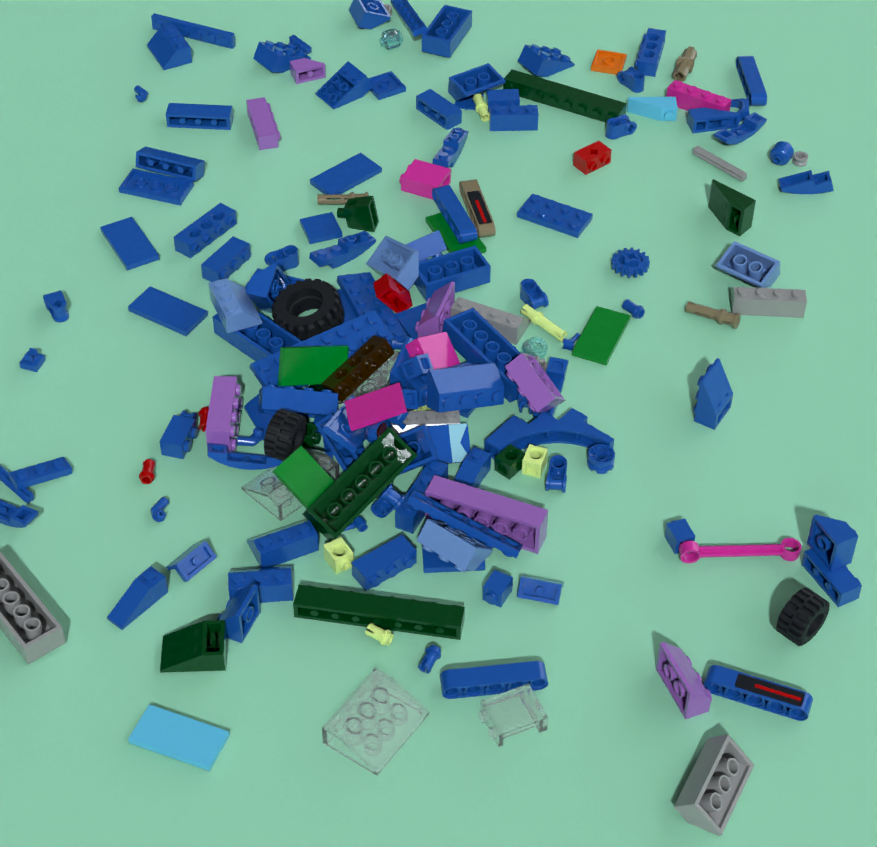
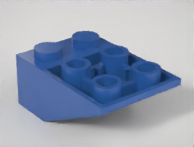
[253,40,311,73]
[518,44,575,77]
[315,61,374,110]
[693,358,733,430]

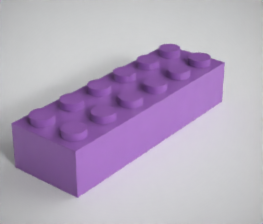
[425,475,548,554]

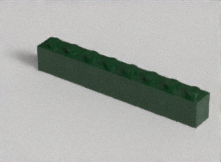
[503,69,627,123]
[293,585,465,640]

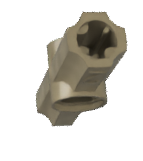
[673,46,697,82]

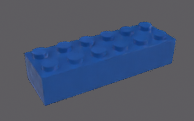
[442,308,521,403]
[212,311,302,361]

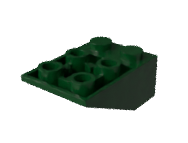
[708,179,756,237]
[160,620,227,673]

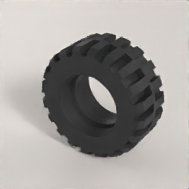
[271,278,344,341]

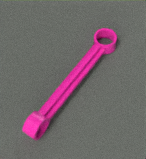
[678,538,802,563]

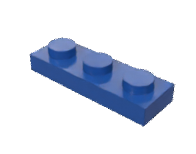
[9,457,72,490]

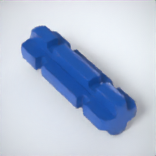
[289,35,312,54]

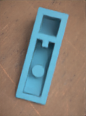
[627,97,678,121]

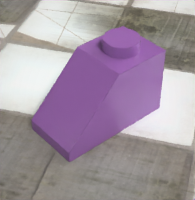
[290,58,326,84]

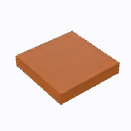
[591,49,627,75]

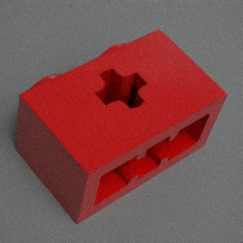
[573,140,612,175]
[373,273,413,313]

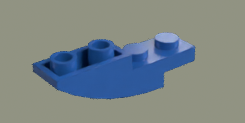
[433,127,469,168]
[309,231,376,269]

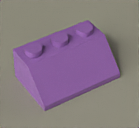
[415,281,455,338]
[505,353,566,413]
[656,642,712,719]

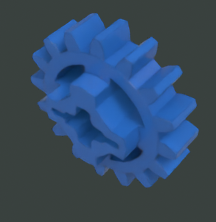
[611,247,650,278]

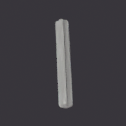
[692,146,747,181]

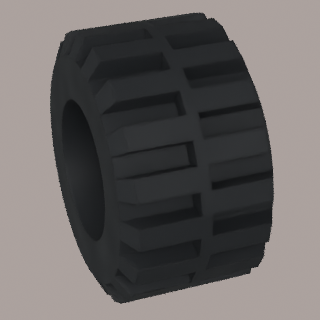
[264,409,306,461]
[776,587,830,646]

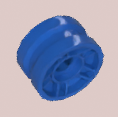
[587,444,615,474]

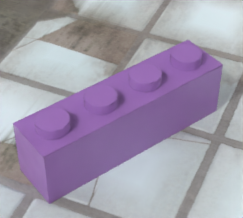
[246,97,281,150]

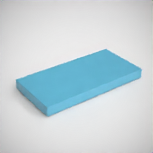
[128,704,230,771]

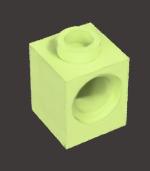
[522,444,548,478]
[323,537,354,574]

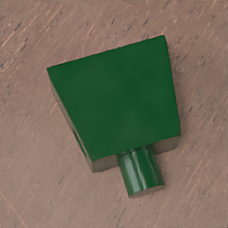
[337,196,379,232]

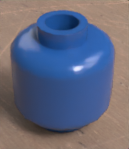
[770,141,794,166]

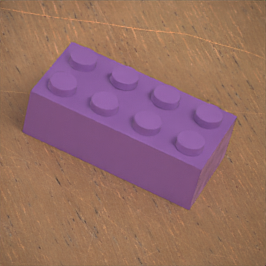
[205,376,243,458]

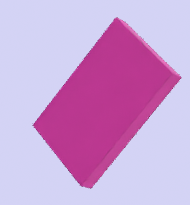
[345,383,407,431]

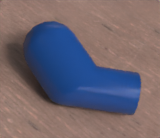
[237,428,264,447]
[150,497,169,522]

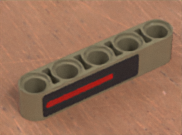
[459,179,496,238]

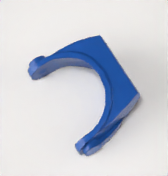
[731,98,750,122]

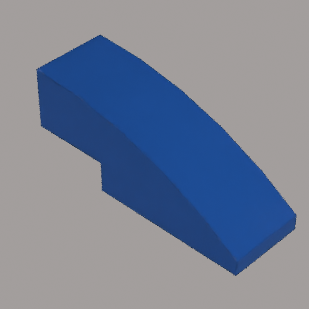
[779,170,834,194]

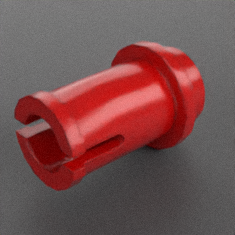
[198,407,209,432]
[139,459,155,484]

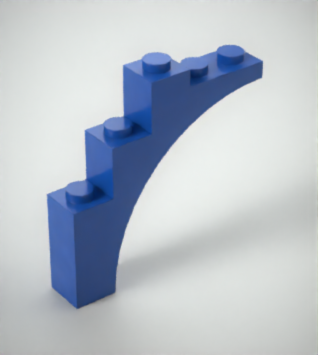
[484,408,614,460]

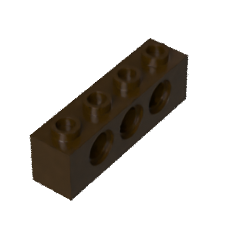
[321,335,395,402]

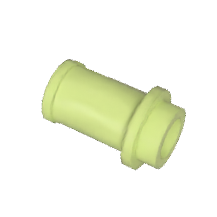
[365,623,394,646]

